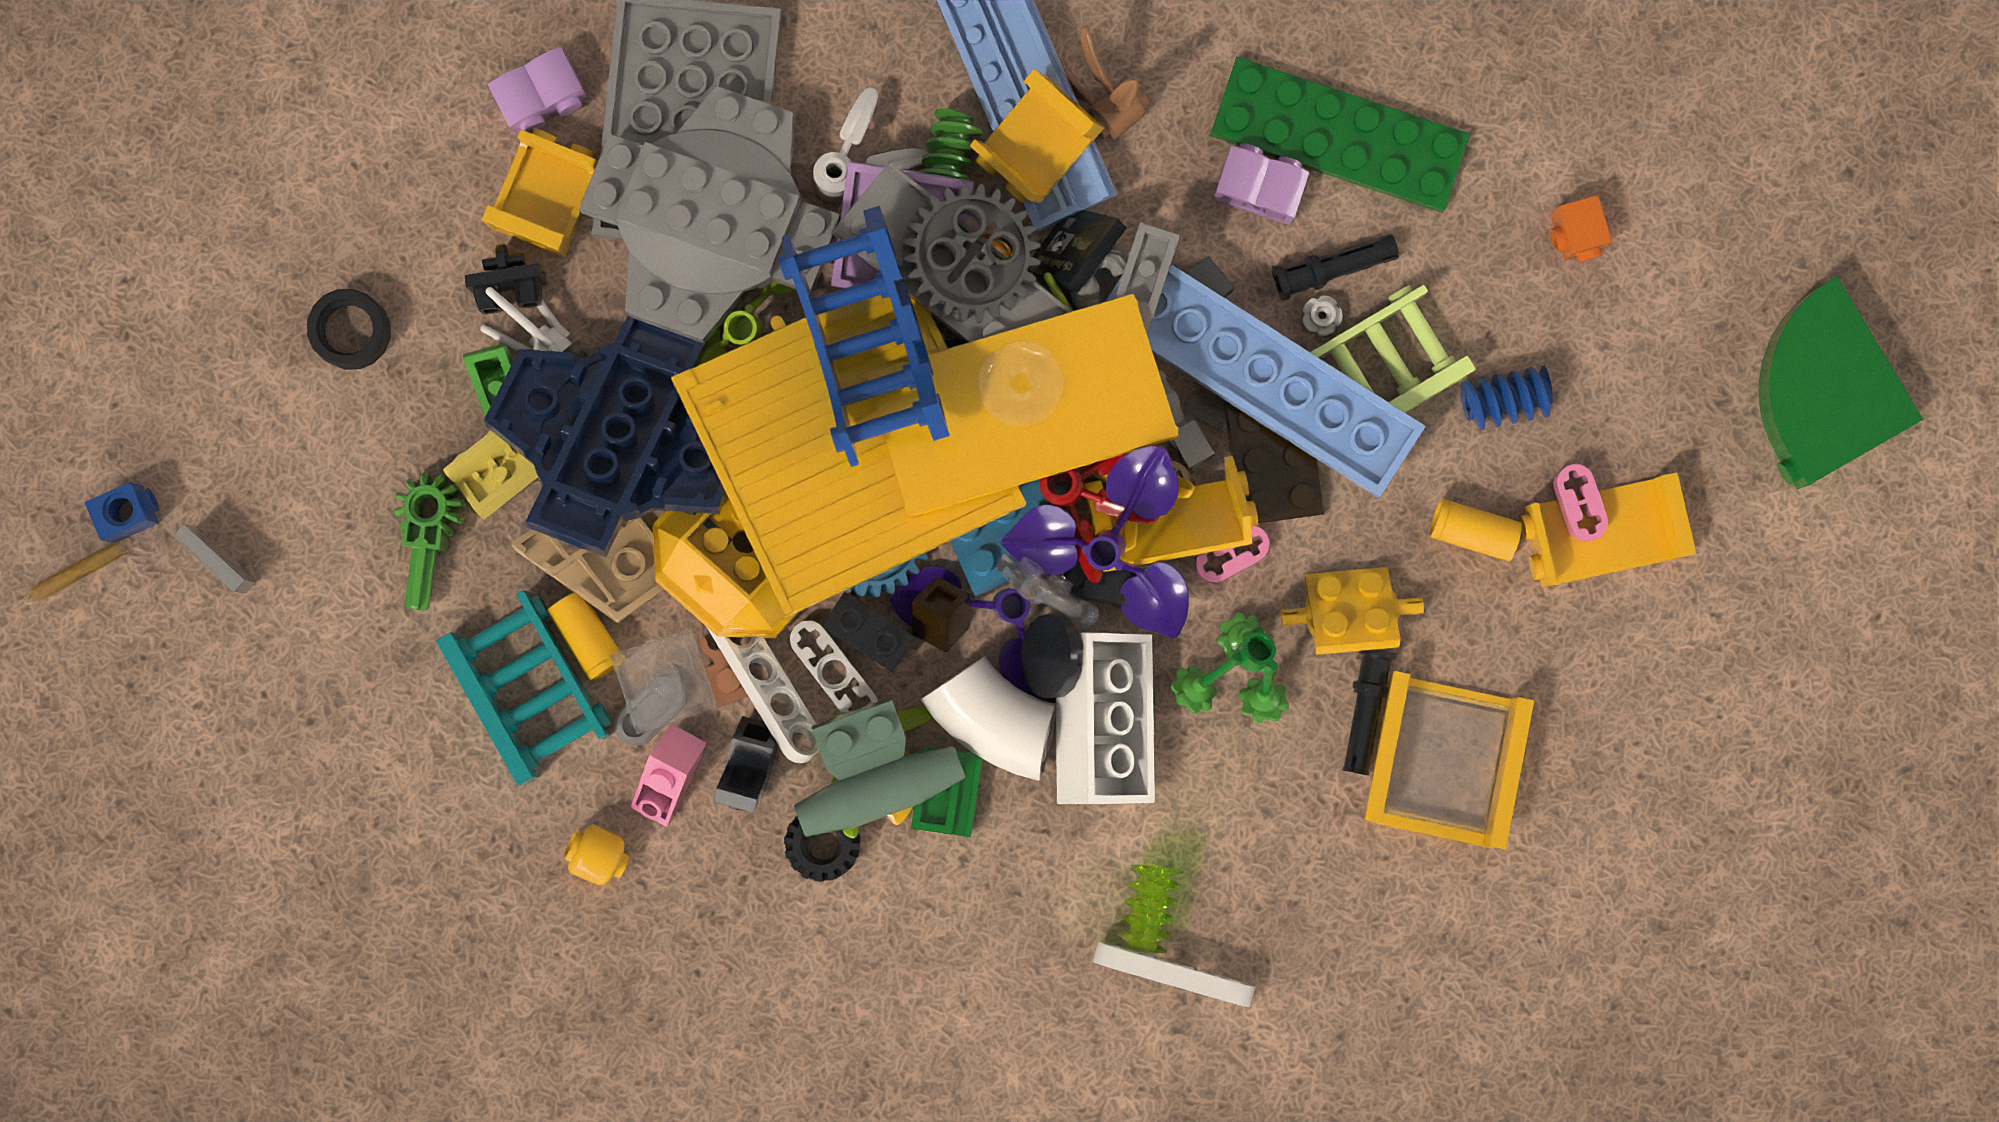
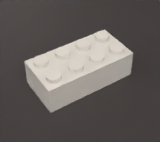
[1056,633,1155,804]

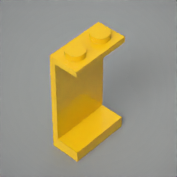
[1085,456,1258,572]
[1519,472,1697,588]

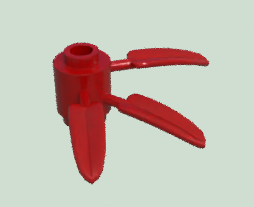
[1039,452,1159,583]

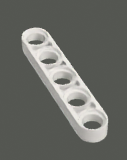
[707,628,819,763]

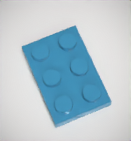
[951,479,1068,596]

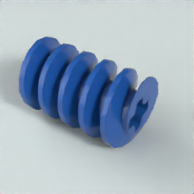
[1460,365,1553,430]

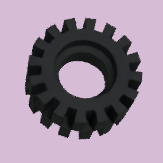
[784,816,861,882]

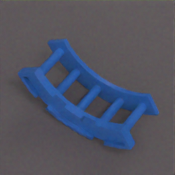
[778,205,950,467]

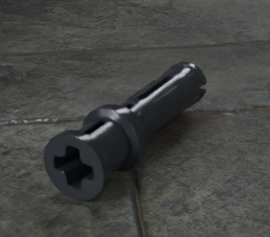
[1272,234,1399,301]
[1342,649,1397,776]

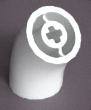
[920,656,1056,781]

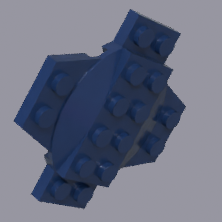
[484,316,727,557]

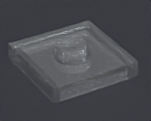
[610,629,718,735]

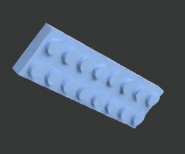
[1105,264,1426,498]

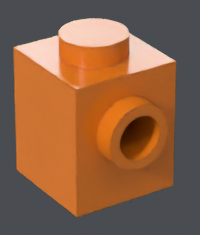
[1550,195,1612,264]

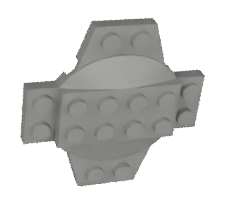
[579,86,841,344]

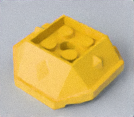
[652,496,801,638]

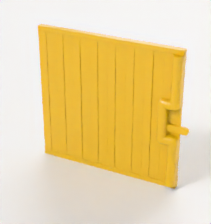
[671,295,1026,618]

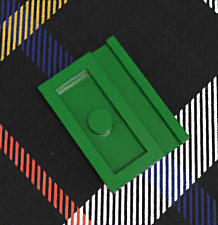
[911,746,983,838]

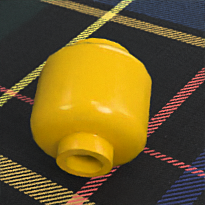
[563,824,629,886]

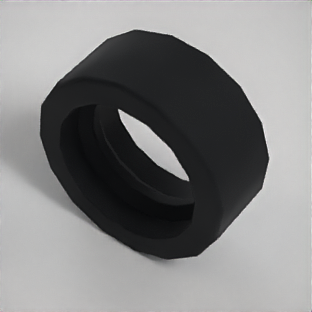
[307,289,391,370]

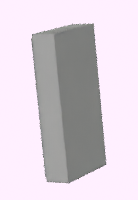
[174,524,256,593]

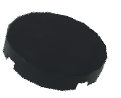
[1021,614,1083,698]

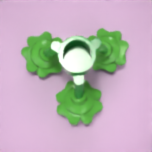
[1171,612,1289,723]

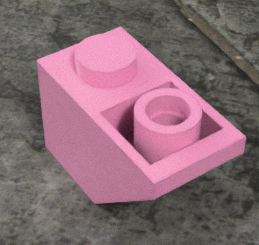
[630,724,707,827]

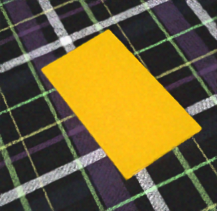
[867,294,1179,518]

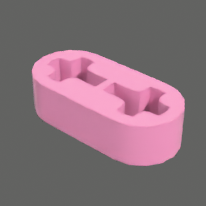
[1553,464,1608,542]
[1195,526,1270,583]

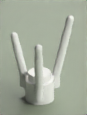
[480,287,573,352]

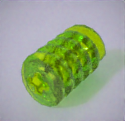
[1117,862,1184,954]

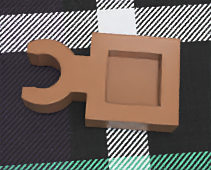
[700,637,749,708]

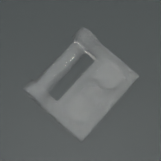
[996,554,1099,628]

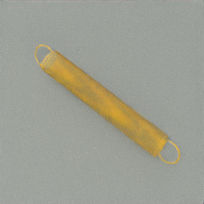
[23,539,132,604]

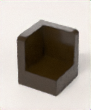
[912,576,971,652]

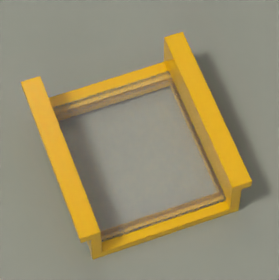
[1364,671,1534,850]

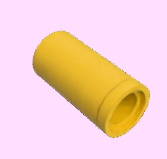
[1429,498,1522,562]
[547,592,626,682]

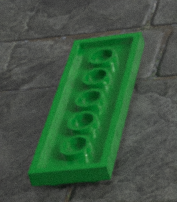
[1210,56,1470,213]

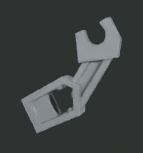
[1159,370,1215,471]

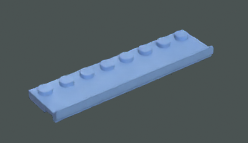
[937,0,1117,232]

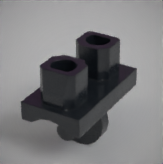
[464,244,547,315]

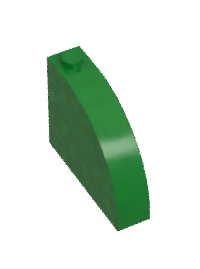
[1758,276,1923,489]

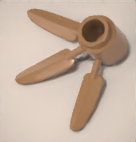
[1054,25,1150,140]

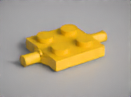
[1280,567,1424,655]

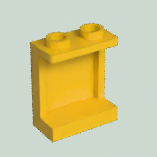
[481,128,598,257]

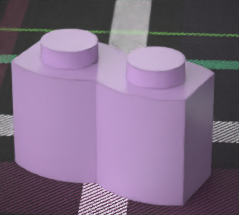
[488,47,588,134]
[1213,144,1309,225]

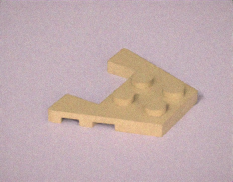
[511,510,665,623]

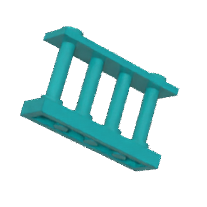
[435,590,612,786]

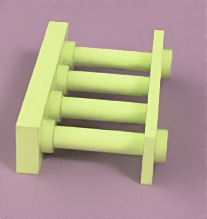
[1310,285,1476,413]

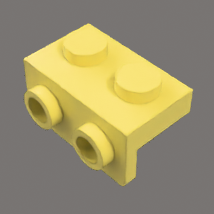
[443,430,538,520]

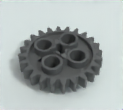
[902,183,1041,323]

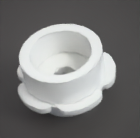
[1302,295,1343,336]

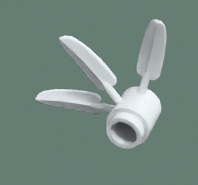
[813,87,928,203]

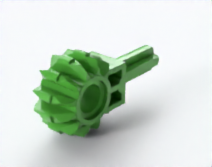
[393,472,466,611]

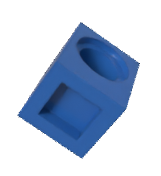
[84,482,159,543]

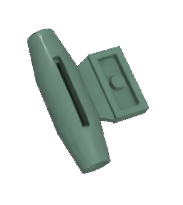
[794,697,965,837]

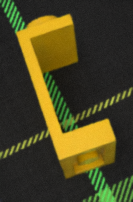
[970,69,1104,204]

